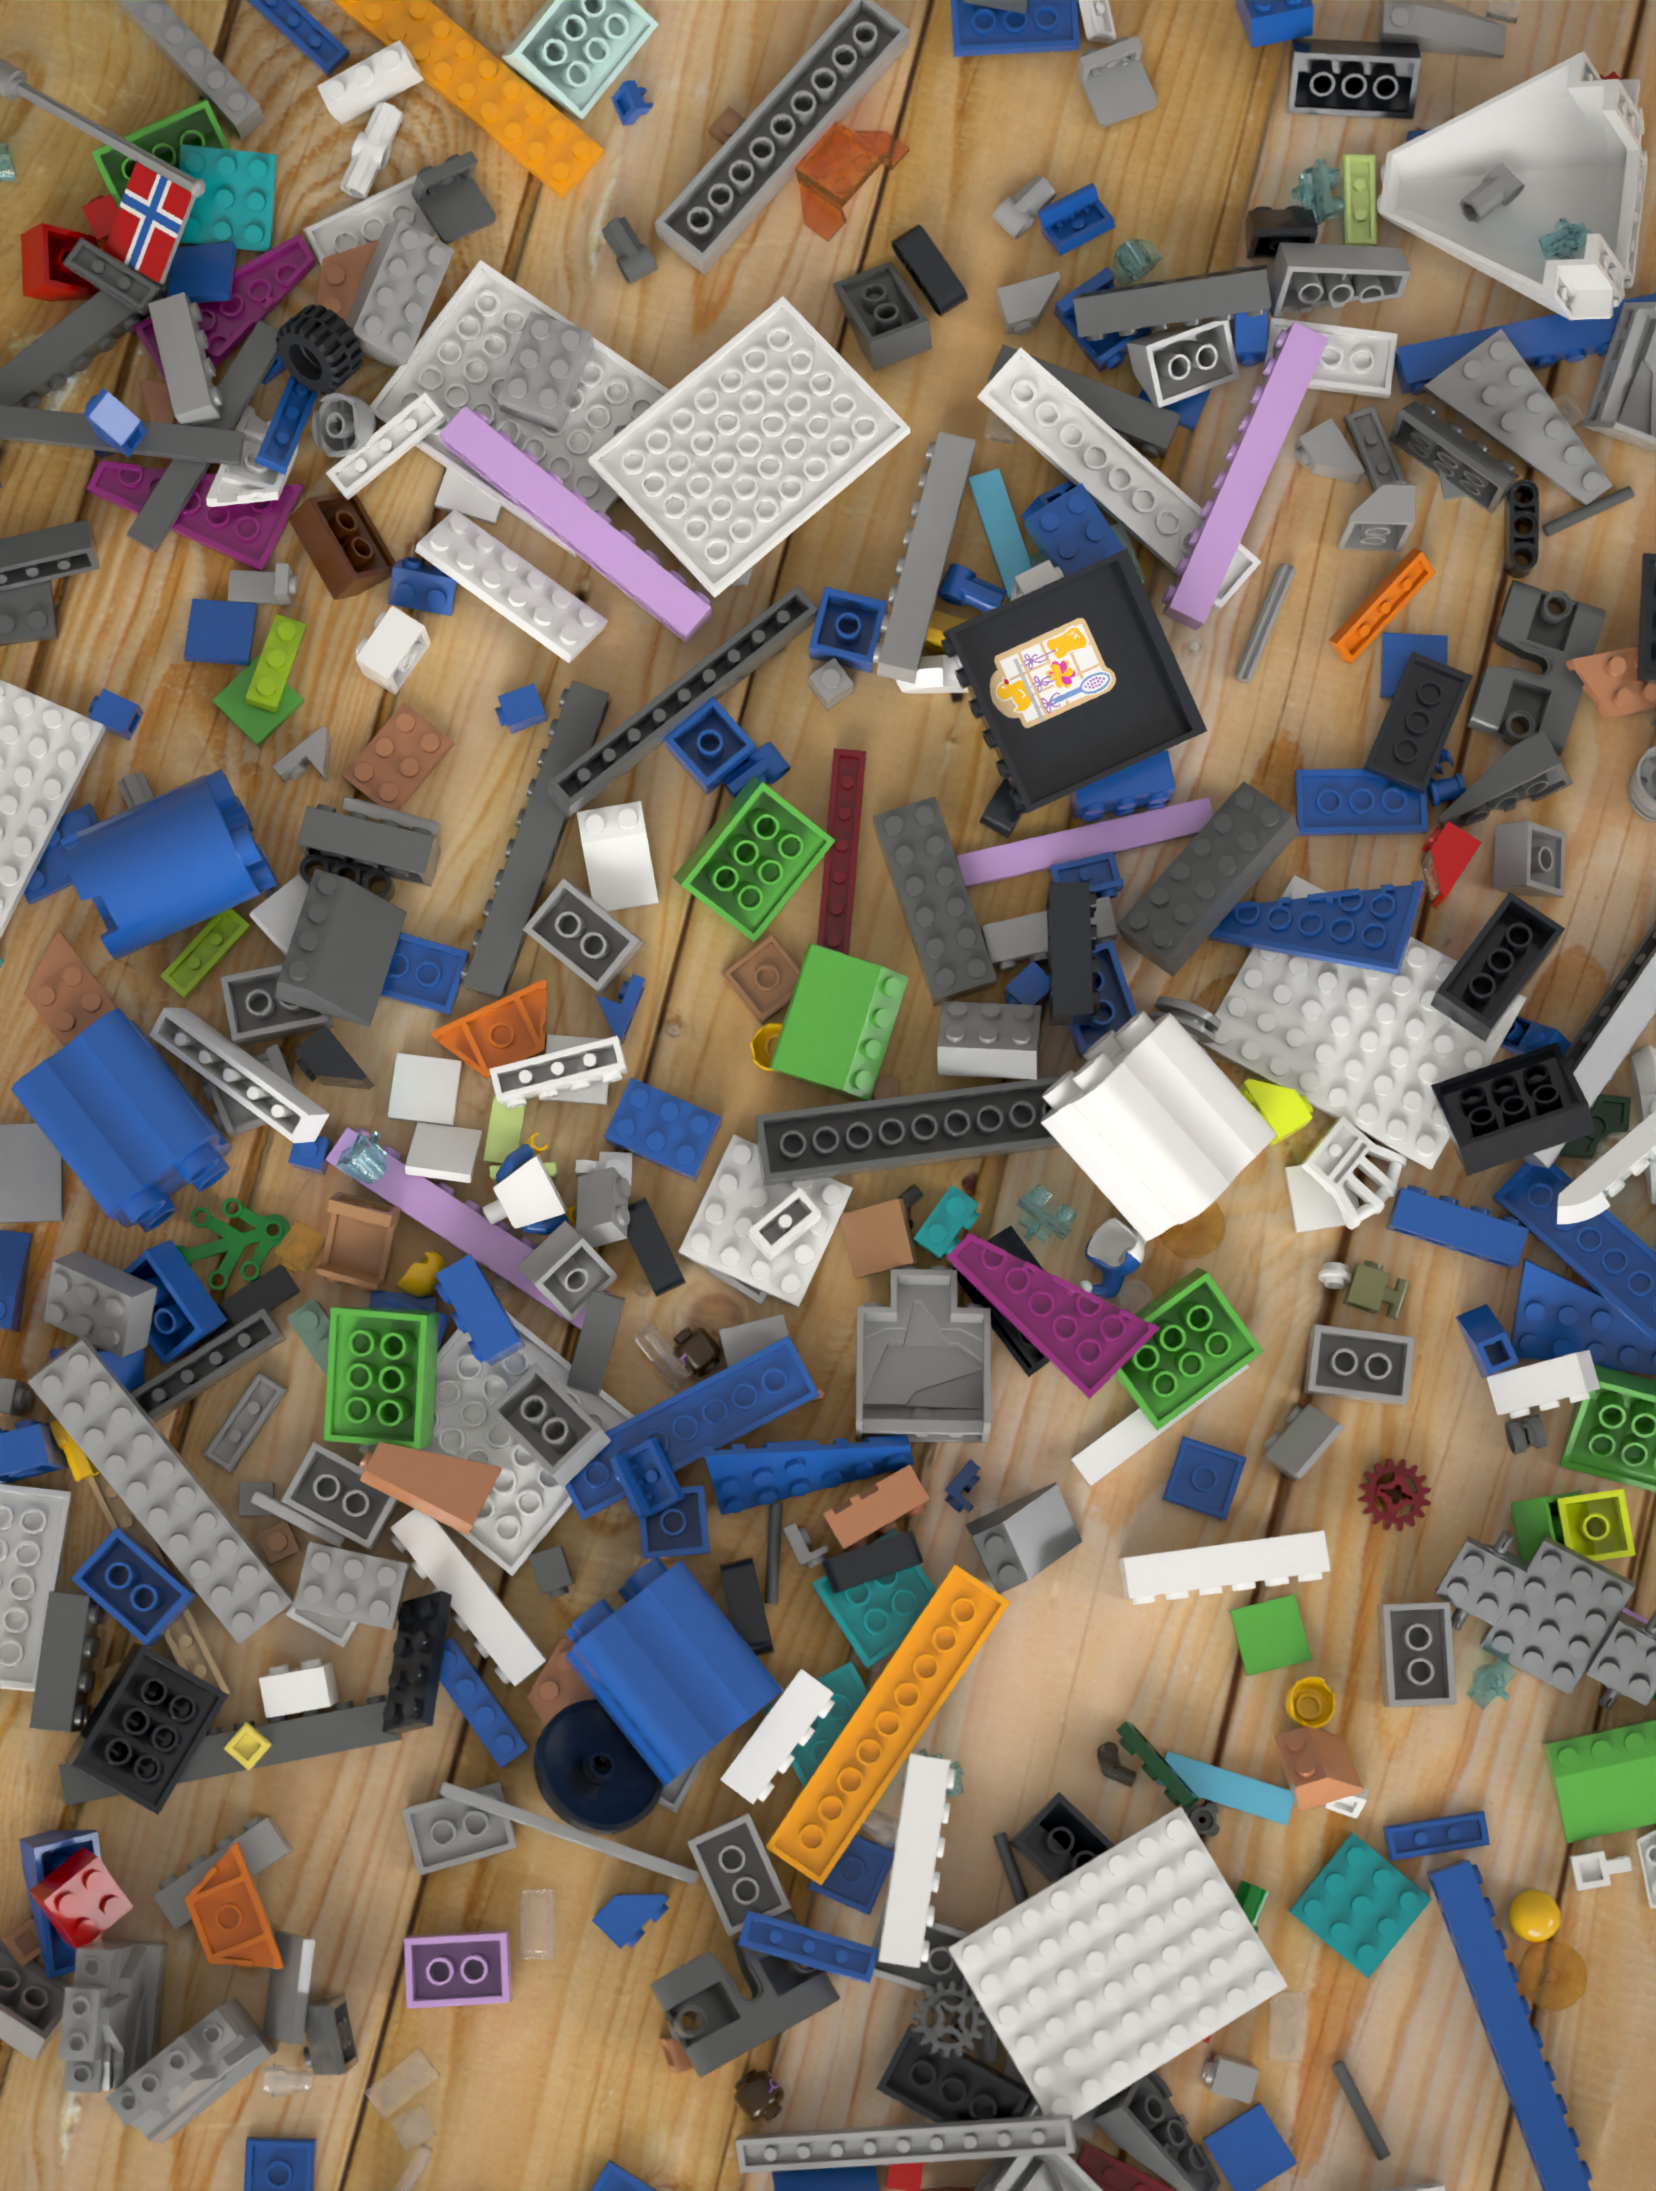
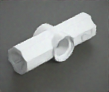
[340,102,404,200]

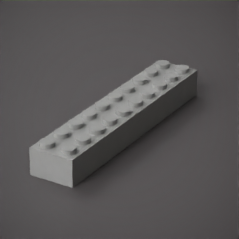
[655,0,910,276]
[28,1335,293,1644]

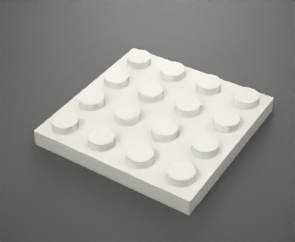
[678,1134,853,1309]

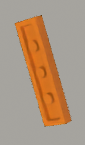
[1329,548,1436,665]

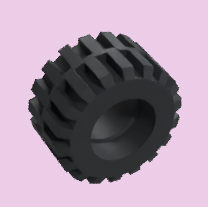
[276,304,363,395]

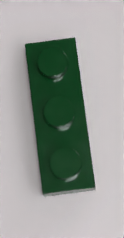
[1116,1721,1200,1808]

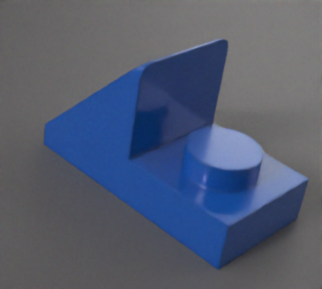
[596,974,646,1044]

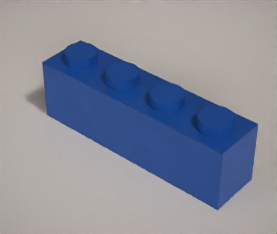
[1386,1185,1529,1270]
[440,1637,531,1768]

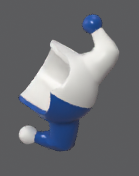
[1078,1218,1147,1299]

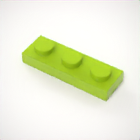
[245,614,307,713]
[160,909,252,999]

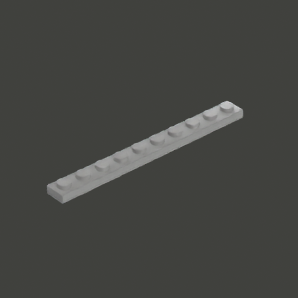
[735,2114,1077,2173]

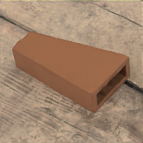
[359,1442,502,1536]

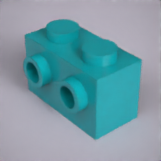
[913,1185,980,1261]

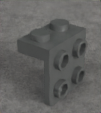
[411,151,496,244]

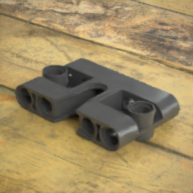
[1466,580,1606,757]
[650,1908,841,2078]

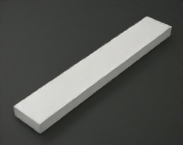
[1071,1364,1249,1487]

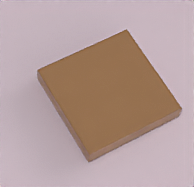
[721,933,801,1025]
[840,1198,918,1279]

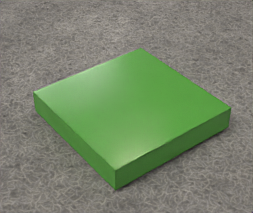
[212,656,304,747]
[1229,1594,1312,1676]

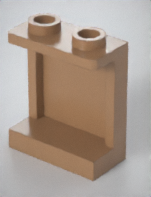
[315,1192,401,1292]

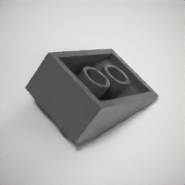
[833,261,932,371]
[965,1482,1082,1594]
[304,1994,358,2075]

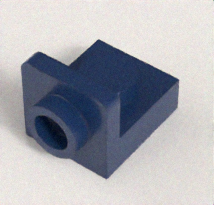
[944,1459,981,1513]

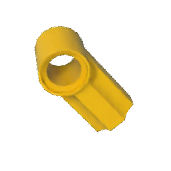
[50,1419,100,1482]

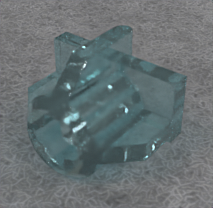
[1538,217,1593,260]
[1113,239,1164,286]
[336,1131,387,1184]
[1466,1658,1517,1710]

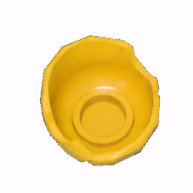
[750,1023,783,1072]
[396,1251,445,1298]
[1285,1676,1335,1729]
[1508,1889,1561,1942]

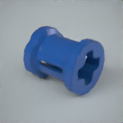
[1427,772,1466,808]

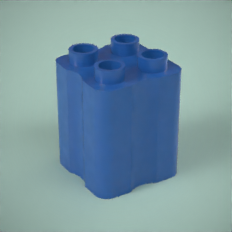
[11,1008,232,1232]
[565,1556,784,1786]

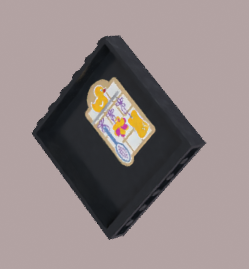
[941,548,1207,814]

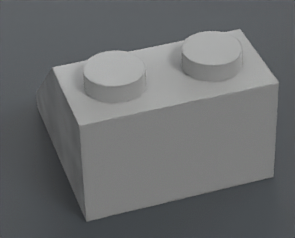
[1492,821,1566,897]
[517,1221,618,1322]
[1262,1404,1344,1482]

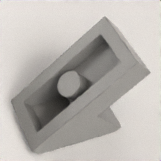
[272,726,331,783]

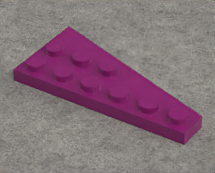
[133,234,317,384]
[86,460,305,571]
[946,1233,1160,1400]

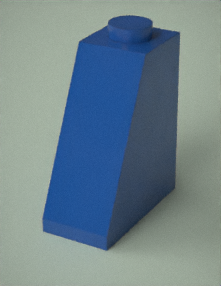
[1230,267,1268,367]

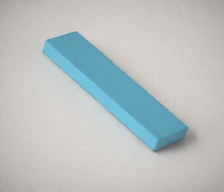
[968,468,1032,599]
[1157,1751,1294,1825]

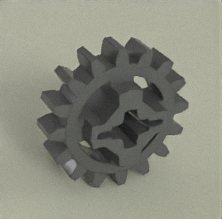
[910,1981,986,2058]

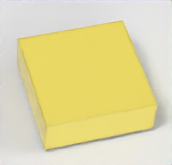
[223,1722,273,1771]

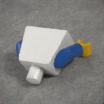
[482,1132,577,1235]

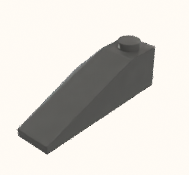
[1439,730,1573,828]
[1093,2070,1220,2191]

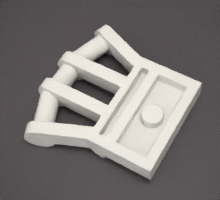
[1300,1116,1408,1229]

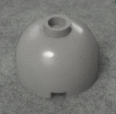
[312,393,376,458]

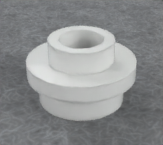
[1318,1262,1352,1289]

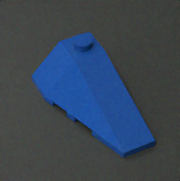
[19,1830,101,1979]

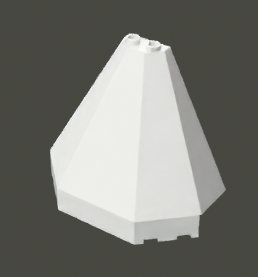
[1377,51,1648,321]

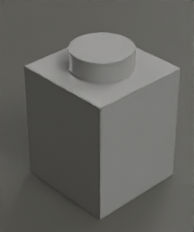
[808,658,854,711]

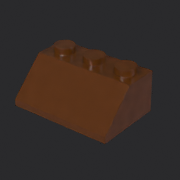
[288,492,396,600]

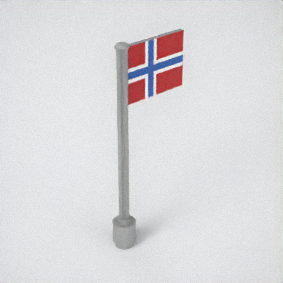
[0,59,206,284]

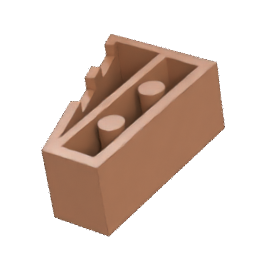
[823,1465,930,1551]

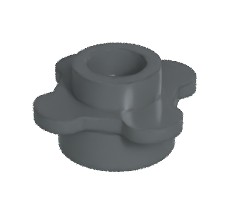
[1185,1803,1219,1836]

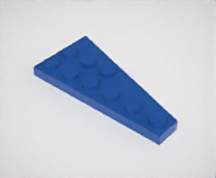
[1208,880,1425,975]
[1510,1258,1656,1375]
[702,1435,914,1515]

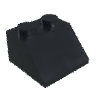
[1245,205,1318,258]
[295,1025,375,1090]

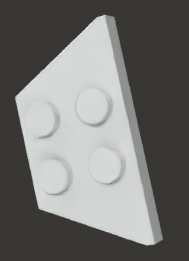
[206,405,299,507]

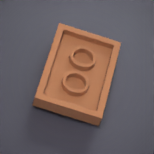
[342,702,455,811]

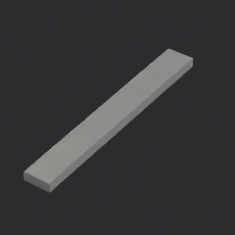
[439,1781,700,1885]

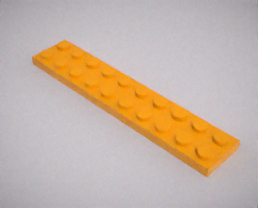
[330,0,605,199]
[765,1564,1011,1886]

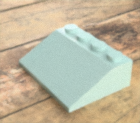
[502,0,659,120]

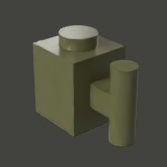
[1342,1260,1410,1320]

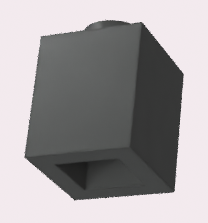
[528,1545,574,1599]

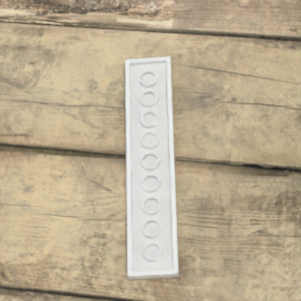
[977,347,1261,611]

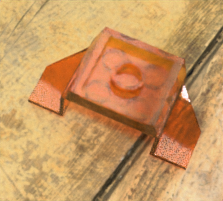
[795,121,910,242]

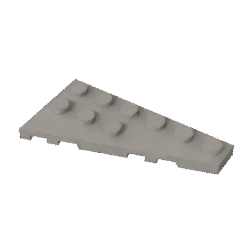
[1421,329,1613,506]

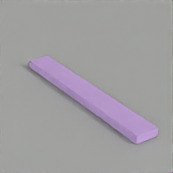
[956,797,1213,888]

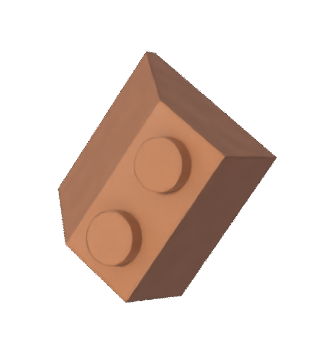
[1274,1726,1364,1812]

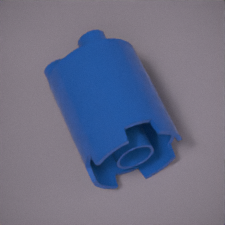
[60,769,278,960]

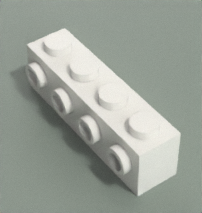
[489,1036,628,1109]
[720,1669,835,1804]

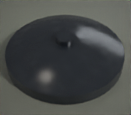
[534,1699,664,1835]

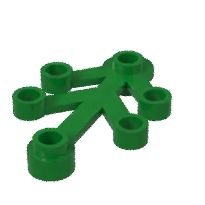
[176,1198,291,1291]

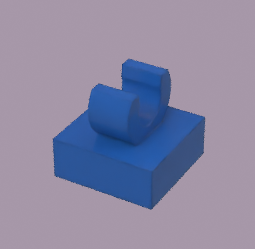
[611,80,653,126]

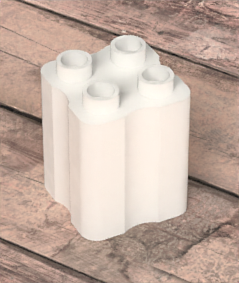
[1040,1011,1277,1241]

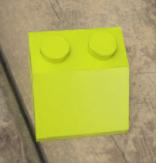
[1238,1079,1313,1147]
[1556,1489,1636,1562]

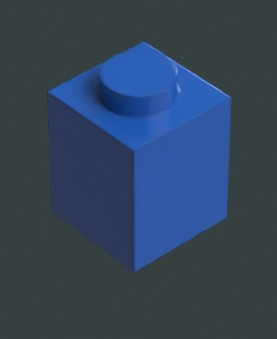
[495,683,547,734]
[89,689,144,741]
[1004,961,1049,1005]
[288,1136,334,1175]

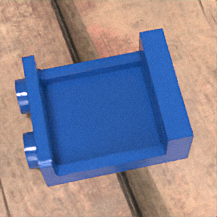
[1054,267,1152,373]

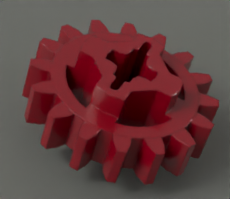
[1357,1458,1431,1531]

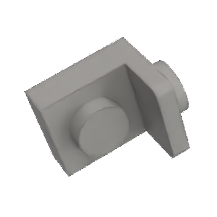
[783,1523,831,1569]

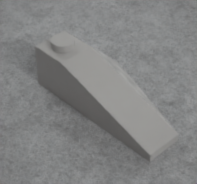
[1378,0,1506,58]

